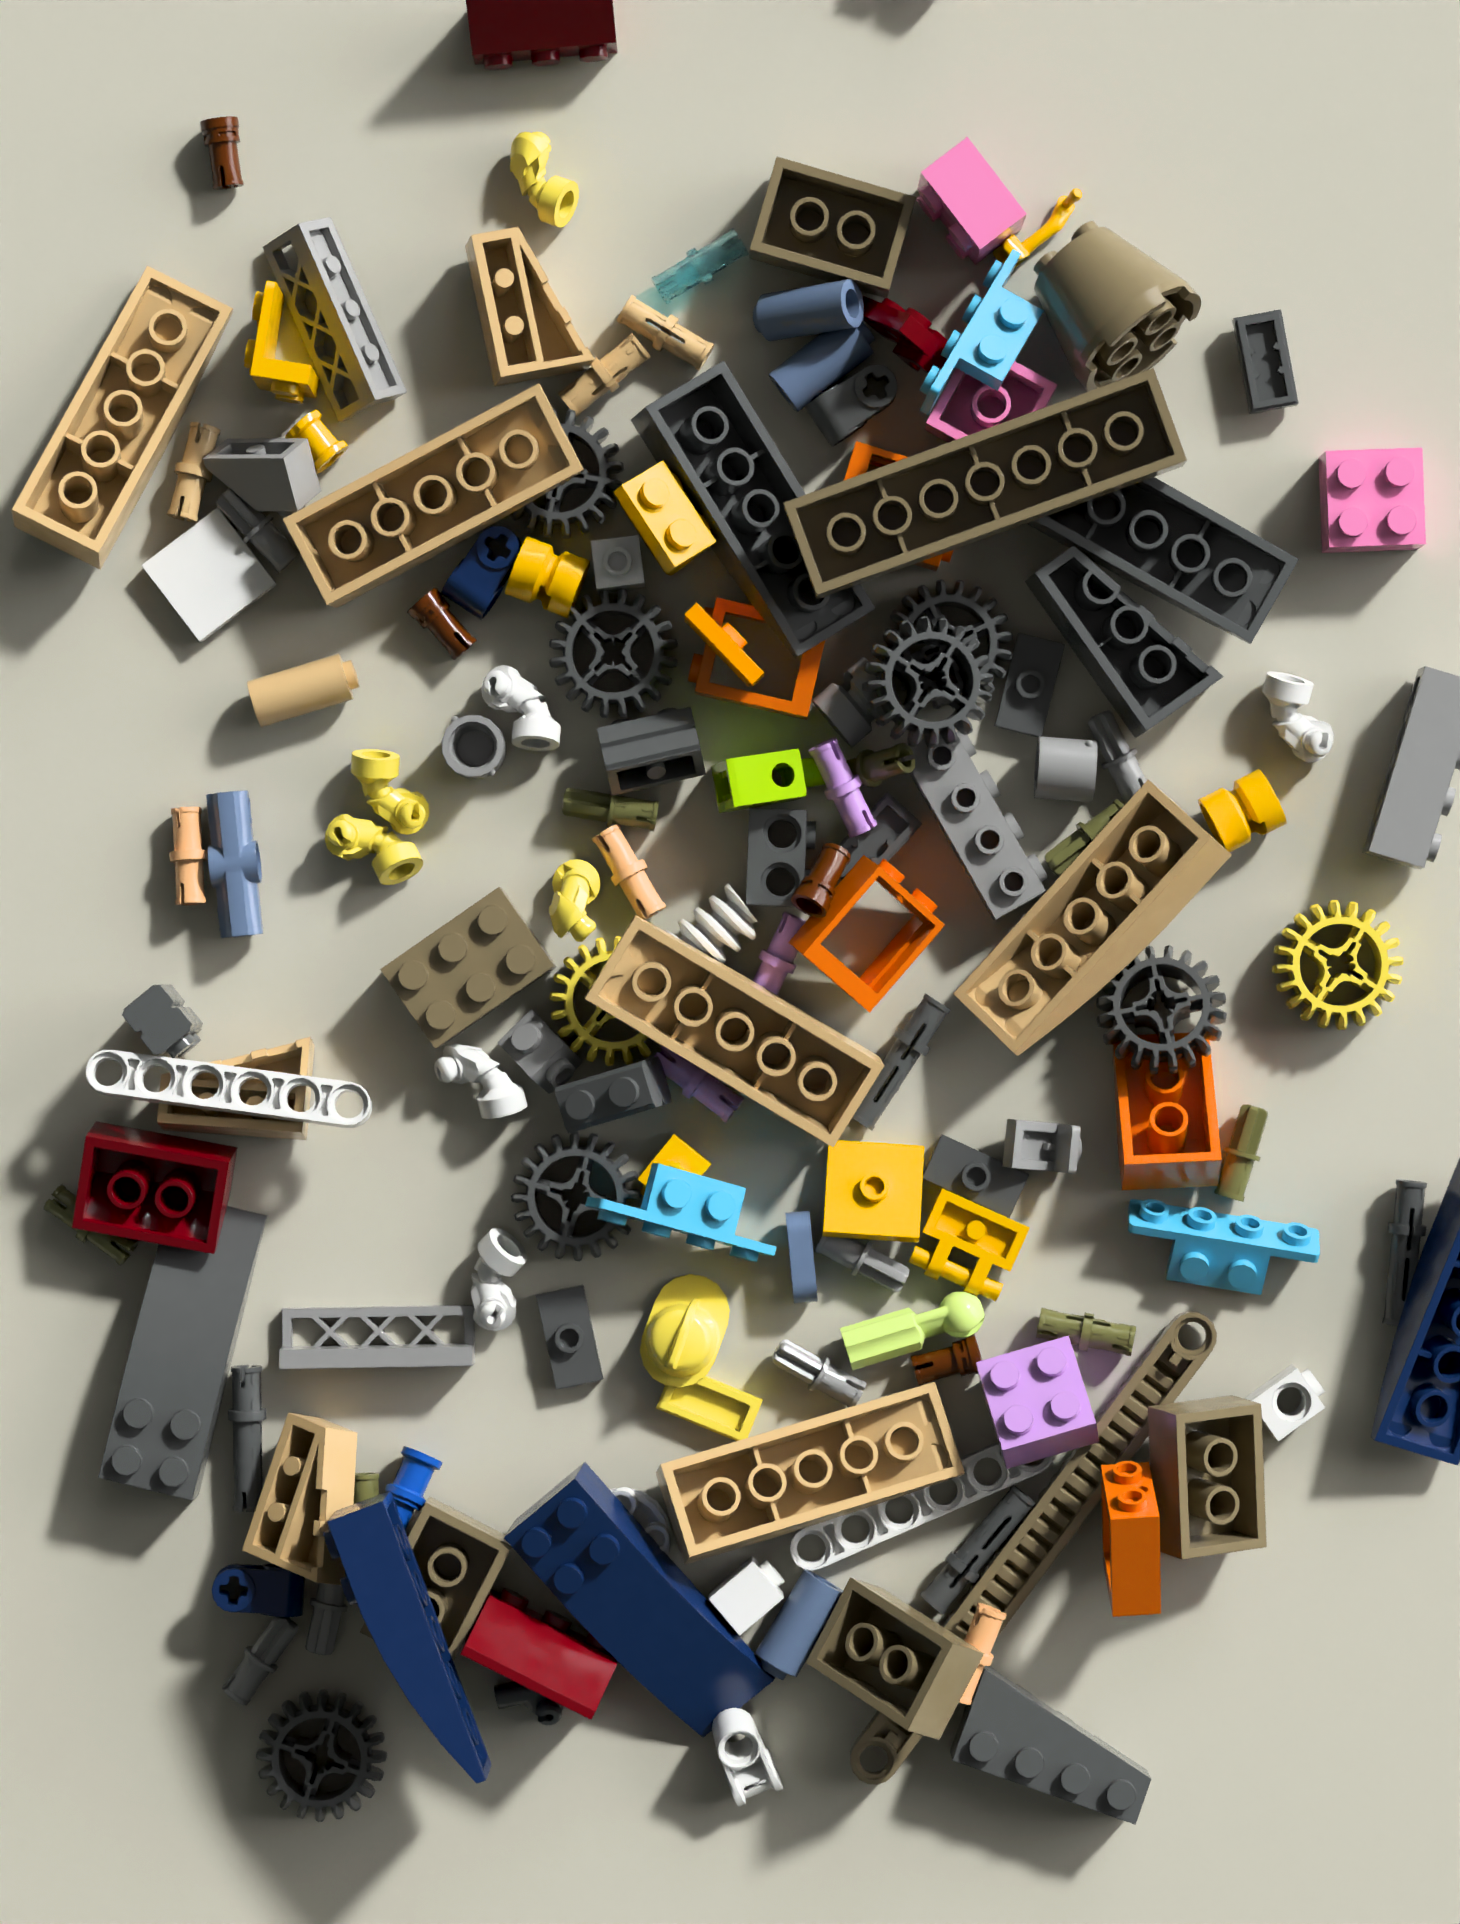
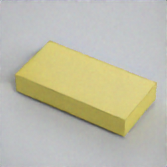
[656,1376,763,1441]

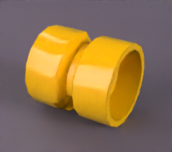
[505,536,590,619]
[1198,769,1287,852]

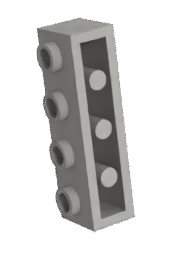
[1362,666,1460,869]
[901,731,1048,920]

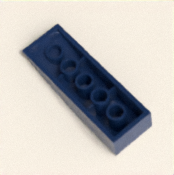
[1371,1158,1460,1466]
[504,1462,775,1737]
[323,1491,492,1784]

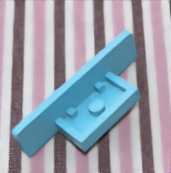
[919,249,1044,415]
[585,1163,777,1262]
[1128,1199,1320,1295]

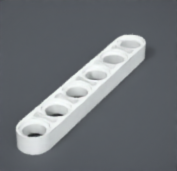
[86,1050,372,1128]
[790,1442,1053,1571]

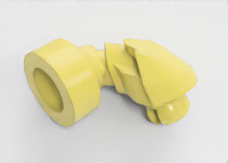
[510,132,579,228]
[351,749,430,835]
[325,814,423,885]
[549,859,601,942]

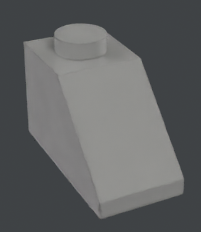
[203,438,321,516]

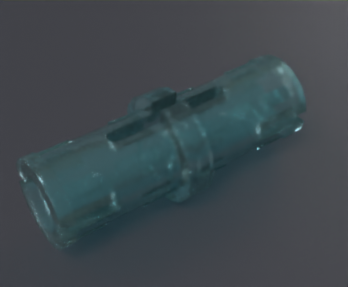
[651,228,749,304]

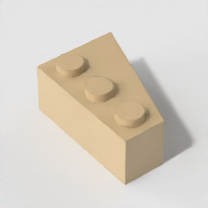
[465,227,595,387]
[157,1037,315,1140]
[242,1412,357,1585]

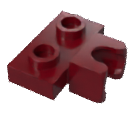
[863,296,948,374]

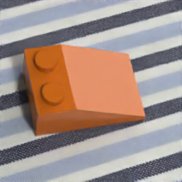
[1113,1033,1222,1190]

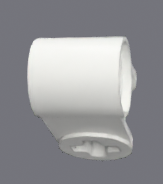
[712,1708,783,1807]

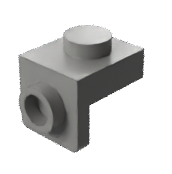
[497,1009,582,1094]
[1002,1119,1082,1174]

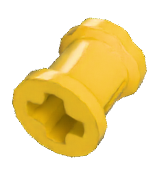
[285,410,348,474]

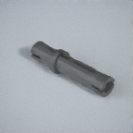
[852,993,951,1131]
[1382,1179,1427,1326]
[228,1365,267,1512]
[920,1485,1035,1614]

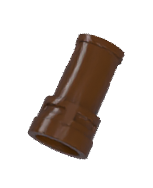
[200,116,244,190]
[407,587,477,660]
[791,843,851,918]
[911,1335,982,1386]

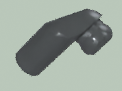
[494,1681,563,1725]

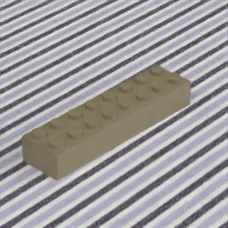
[783,368,1187,599]

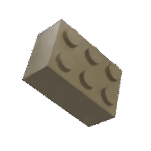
[749,157,916,298]
[380,887,557,1049]
[1148,1395,1267,1559]
[360,1496,512,1661]
[806,1577,985,1740]

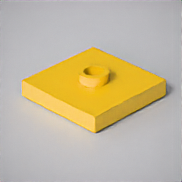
[822,1140,924,1243]

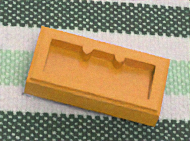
[684,602,764,687]

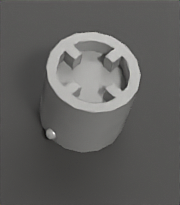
[442,715,507,779]
[1034,736,1098,802]

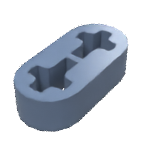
[785,1211,818,1304]

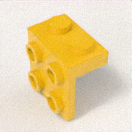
[244,281,319,404]
[614,460,717,576]

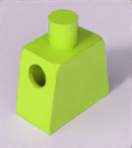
[711,749,826,813]

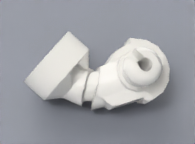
[481,665,561,751]
[1262,672,1334,763]
[434,1043,527,1119]
[471,1228,527,1331]

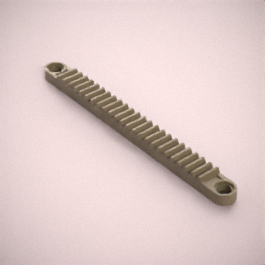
[850,1311,1217,1785]

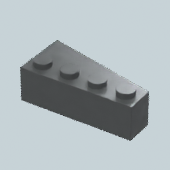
[1025,546,1224,738]
[950,1666,1151,1825]

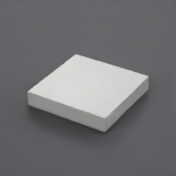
[142,507,277,643]

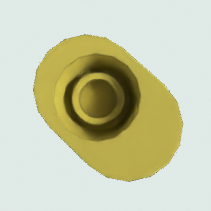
[640,1274,730,1388]

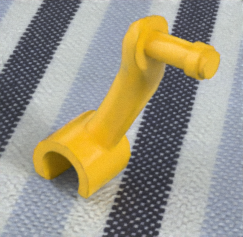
[993,189,1082,269]

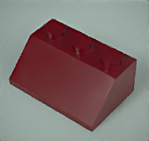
[466,0,618,71]
[72,1121,238,1254]
[461,1588,618,1720]

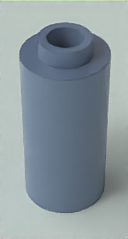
[753,279,864,341]
[768,321,875,412]
[755,1569,843,1680]

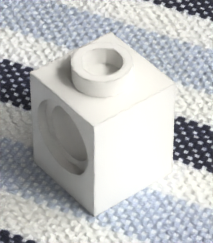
[591,535,646,594]
[1245,1364,1325,1441]
[708,1556,785,1636]

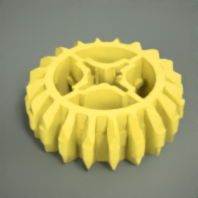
[1272,900,1404,1030]
[549,936,661,1066]

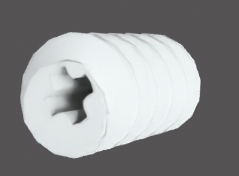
[666,883,758,963]

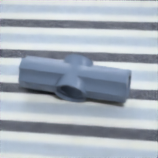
[206,790,263,938]

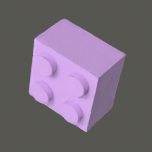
[976,1335,1099,1469]

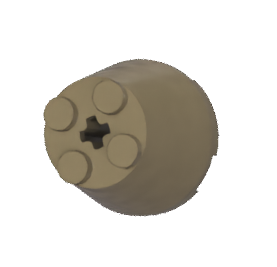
[1033,221,1201,392]

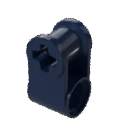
[441,526,522,620]
[212,1564,305,1617]

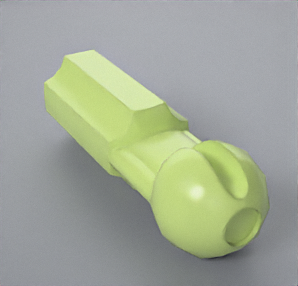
[840,1291,985,1370]

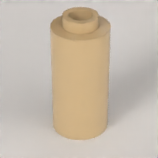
[247,653,360,727]

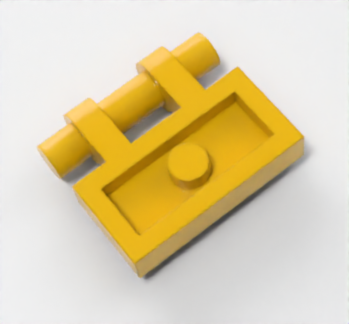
[908,1188,1030,1302]

